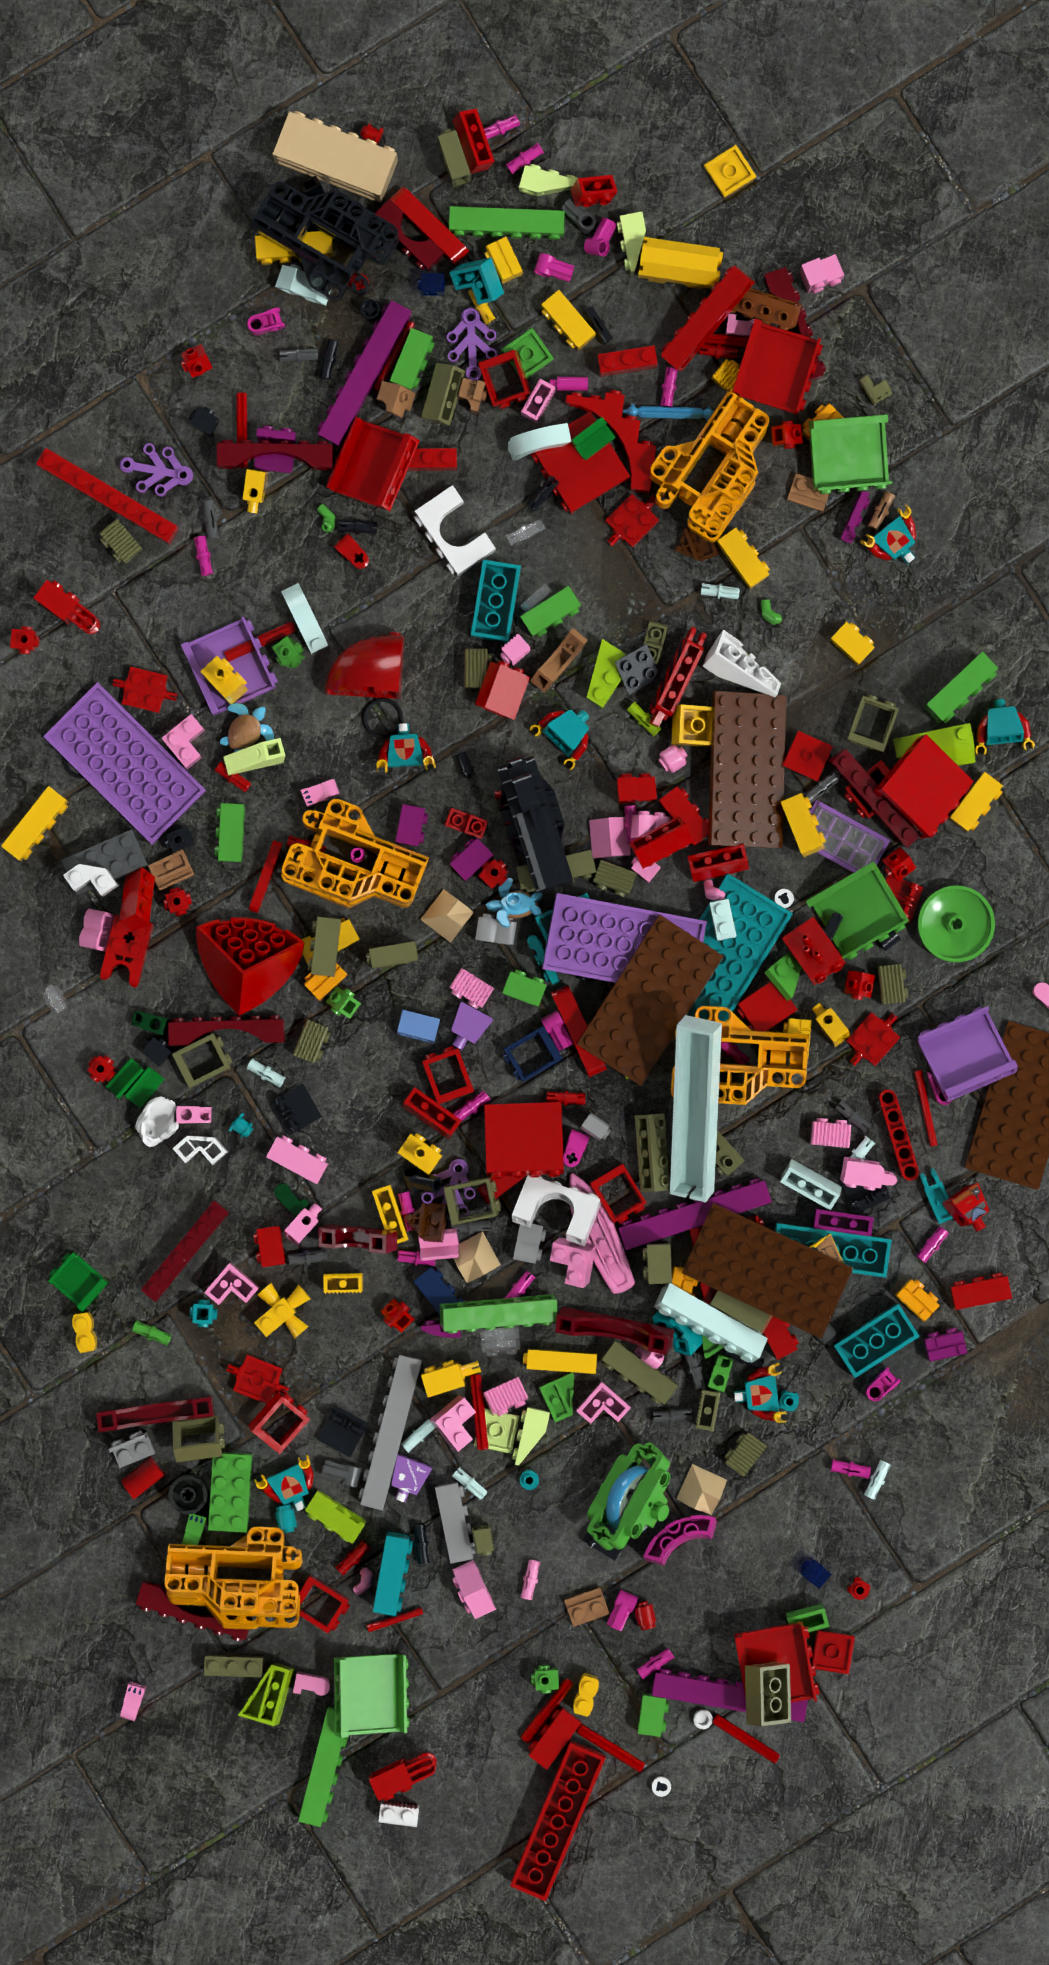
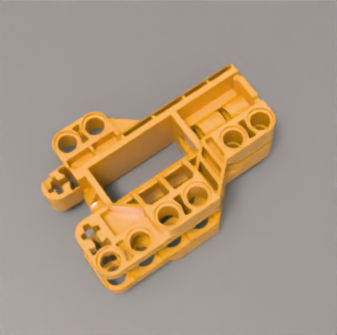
[650,392,769,542]
[281,799,429,909]
[671,1006,809,1105]
[165,1527,303,1630]

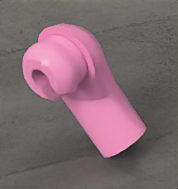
[703,880,725,901]
[352,1567,373,1596]

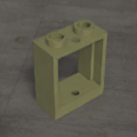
[438,129,471,188]
[846,694,899,753]
[366,941,419,969]
[172,1033,233,1088]
[444,1176,501,1225]
[172,1415,225,1463]

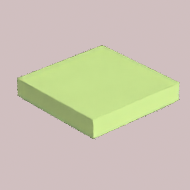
[474,1408,520,1454]

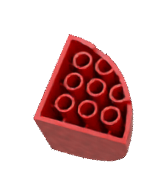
[325,632,405,699]
[196,917,305,1016]

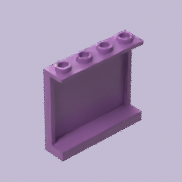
[181,616,278,716]
[917,1006,1018,1102]

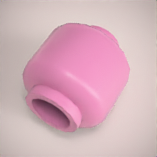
[658,745,688,773]

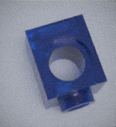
[418,273,445,296]
[800,1557,832,1589]

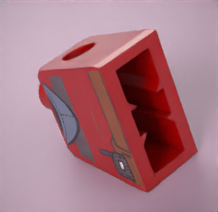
[942,1182,989,1232]

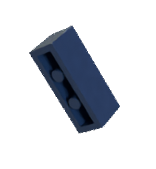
[413,1267,464,1315]

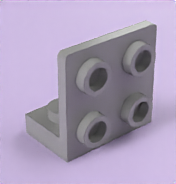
[108,1430,156,1468]

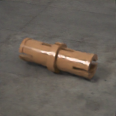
[868,491,896,531]

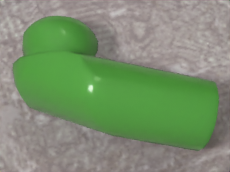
[317,504,335,532]
[761,599,782,625]

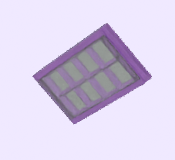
[795,800,890,873]

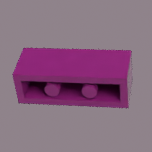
[812,1209,874,1236]

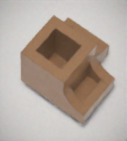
[458,378,488,414]
[377,381,416,418]

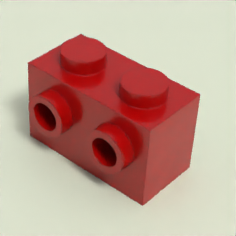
[570,175,618,207]
[254,1225,286,1267]

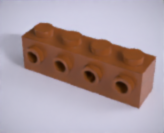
[731,288,802,330]

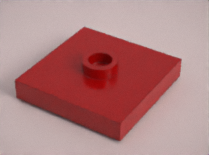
[782,731,833,781]
[811,1630,855,1675]

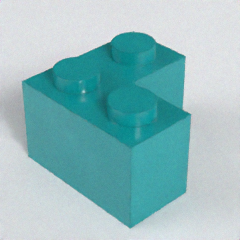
[449,258,504,305]

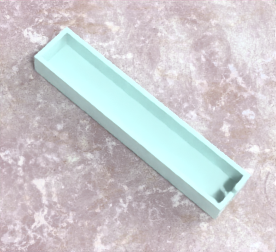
[670,1015,722,1202]

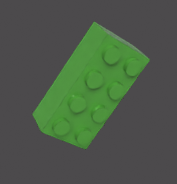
[923,652,998,724]
[208,1452,253,1533]

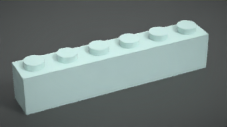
[654,1283,768,1363]

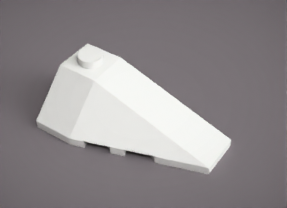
[703,630,781,697]

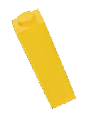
[523,1349,597,1374]

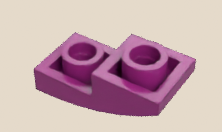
[421,1320,461,1338]

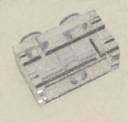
[480,1326,520,1356]

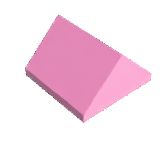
[589,817,631,859]

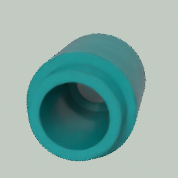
[520,1469,539,1490]
[275,1504,298,1533]

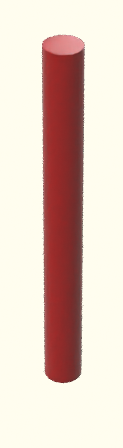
[373,321,415,392]
[914,1070,938,1147]

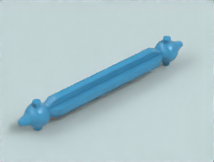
[623,404,714,421]

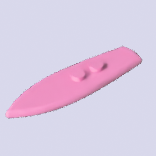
[569,1173,635,1294]

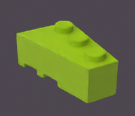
[586,639,626,710]
[305,1489,367,1544]
[238,1663,294,1726]

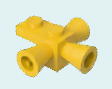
[254,1283,311,1339]

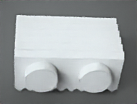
[378,1800,419,1827]

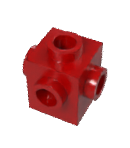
[181,344,212,378]
[771,421,803,449]
[10,626,40,655]
[882,847,916,882]
[478,859,508,889]
[163,887,192,916]
[844,970,875,1000]
[87,1055,116,1083]
[380,1298,415,1333]

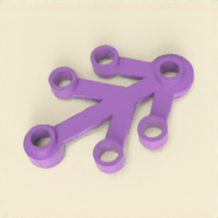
[447,307,497,381]
[119,443,193,497]
[421,1159,476,1226]

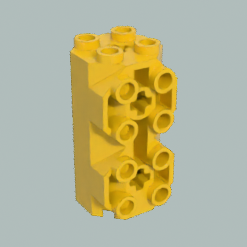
[638,237,723,289]

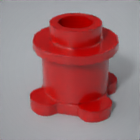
[360,123,384,145]
[847,1577,870,1600]

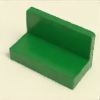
[571,417,615,460]
[106,1058,145,1099]
[124,1067,165,1109]

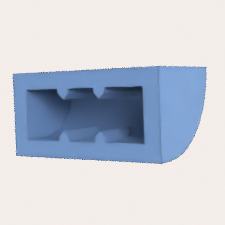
[397,1010,440,1044]

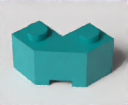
[653,1310,703,1356]

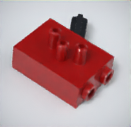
[782,912,846,985]

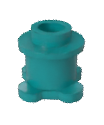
[228,1113,253,1138]
[778,1390,799,1411]

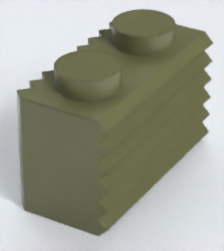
[99,519,143,564]
[464,649,492,689]
[593,860,637,897]
[877,964,908,1005]
[293,1019,331,1064]
[694,1389,721,1431]
[724,1431,767,1477]
[472,1524,495,1556]

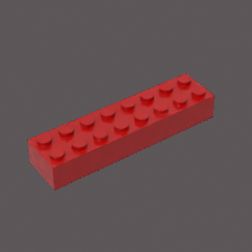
[510,1740,606,1901]

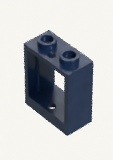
[502,1026,563,1082]

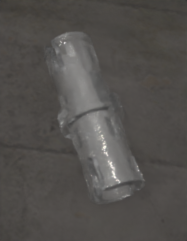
[506,519,546,546]

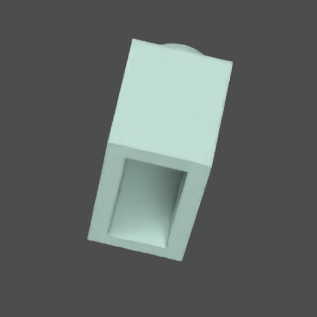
[709,899,737,941]

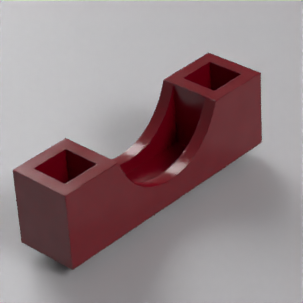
[375,199,444,272]
[318,1224,397,1254]

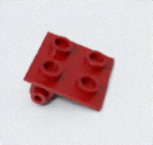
[886,875,924,923]

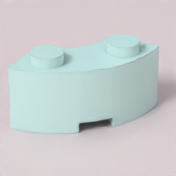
[275,264,331,306]

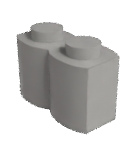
[475,914,517,945]
[580,1112,611,1141]
[513,1224,546,1264]

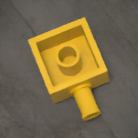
[200,656,248,704]
[671,705,712,747]
[397,1133,443,1175]
[421,1359,481,1397]

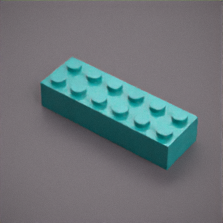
[775,1223,892,1278]

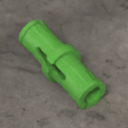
[132,1320,172,1346]

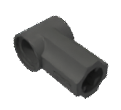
[561,197,596,234]
[321,1460,362,1487]

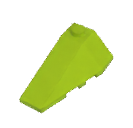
[893,723,975,766]

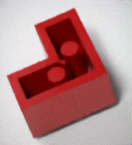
[616,773,657,804]

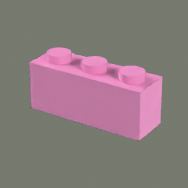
[266,1135,328,1184]

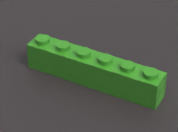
[449,206,565,240]
[440,1294,557,1333]
[298,1706,348,1827]

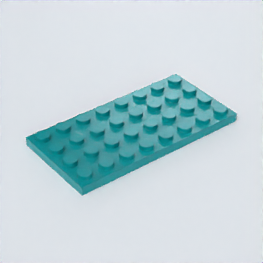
[687,874,793,1021]

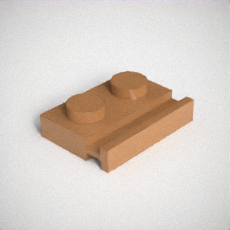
[787,473,829,512]
[148,850,195,891]
[564,1587,610,1627]

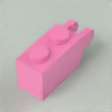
[840,1157,897,1190]

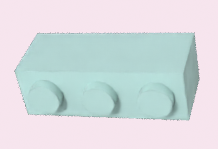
[781,1159,842,1210]

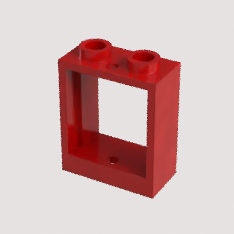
[478,350,532,409]
[844,760,890,820]
[422,1046,474,1104]
[590,1163,647,1224]
[248,1391,310,1454]
[289,1574,350,1633]

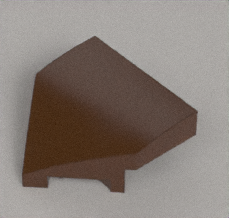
[675,524,720,562]
[405,1202,448,1243]

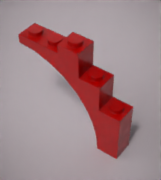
[566,390,656,494]

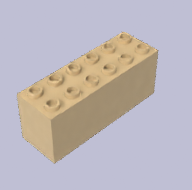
[273,111,398,203]

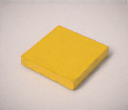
[704,145,757,198]

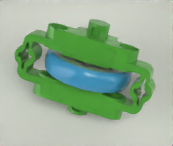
[587,1443,670,1550]

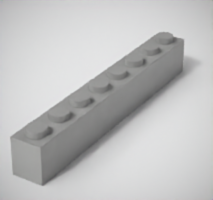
[358,1354,422,1511]

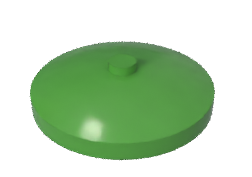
[918,886,995,963]

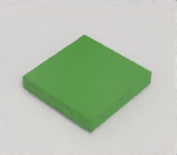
[501,328,554,378]

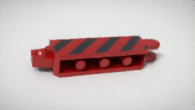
[649,627,707,727]

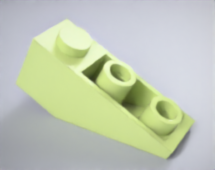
[519,164,578,196]
[617,212,646,276]
[223,738,285,775]
[512,1407,550,1465]

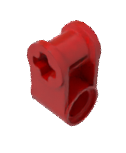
[334,533,369,569]

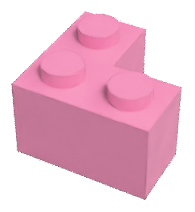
[799,254,844,294]
[162,714,205,770]
[550,1237,596,1288]
[204,1263,260,1305]
[576,1381,631,1424]
[430,1395,476,1452]
[452,1560,496,1619]

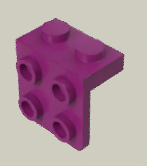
[254,426,297,473]

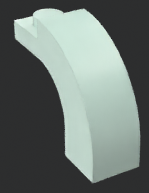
[508,423,572,460]
[281,583,328,654]

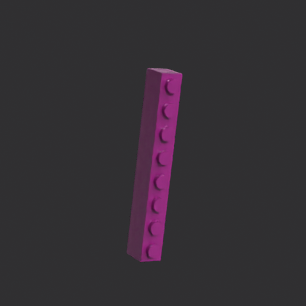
[317,300,412,448]
[618,1178,772,1250]
[651,1668,808,1722]

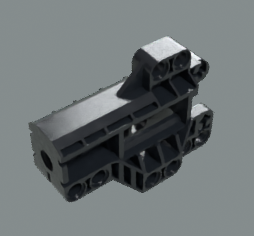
[250,181,399,303]
[497,756,573,894]

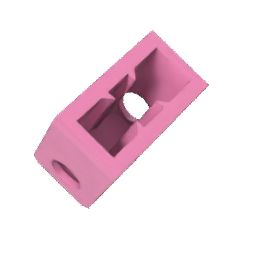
[283,1203,323,1246]

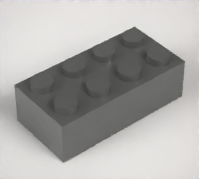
[62,830,149,896]

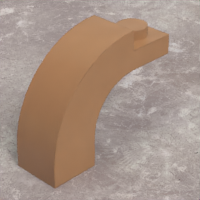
[530,628,588,693]

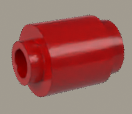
[634,1601,657,1630]

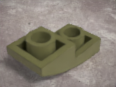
[643,621,668,665]

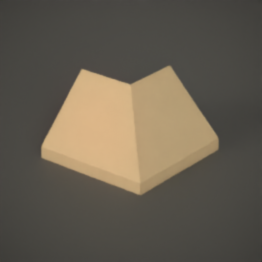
[420,889,474,943]
[453,1231,501,1283]
[676,1464,727,1515]

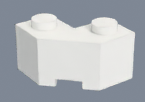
[63,864,119,896]
[173,1136,228,1165]

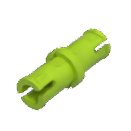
[627,702,662,737]

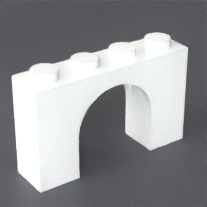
[414,485,496,576]
[512,1175,601,1246]

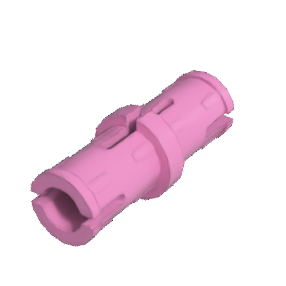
[520,1559,541,1600]

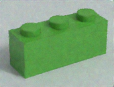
[390,328,435,391]
[520,586,581,638]
[215,803,245,863]

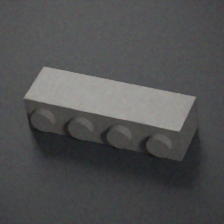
[435,1481,476,1564]

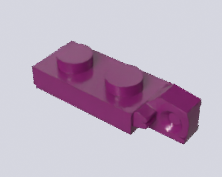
[840,491,870,544]

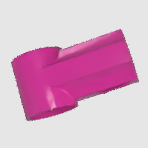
[584,218,617,256]
[534,253,575,282]
[540,1010,574,1051]
[607,1589,638,1631]

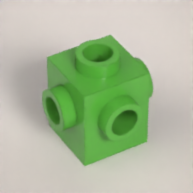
[272,636,305,669]
[326,987,361,1019]
[531,1665,559,1693]

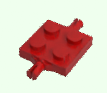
[605,494,659,548]
[112,667,178,713]
[847,1012,901,1066]
[226,1354,290,1404]

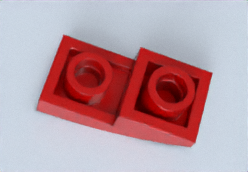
[443,808,488,839]

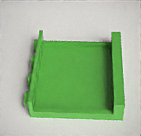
[809,414,892,494]
[806,861,909,961]
[334,1653,409,1738]

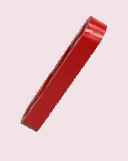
[249,840,283,913]

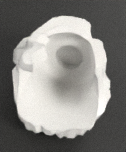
[135,1097,179,1147]

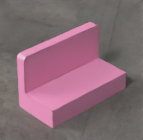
[418,1228,459,1261]

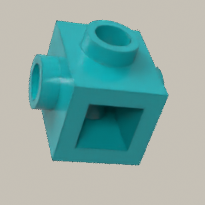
[190,1299,218,1327]

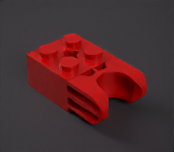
[34,580,100,635]
[100,914,154,988]
[369,1752,437,1802]

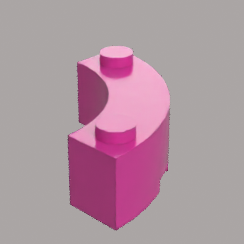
[644,1515,717,1566]

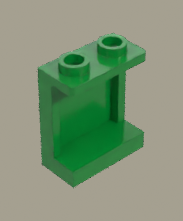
[48,1252,109,1312]

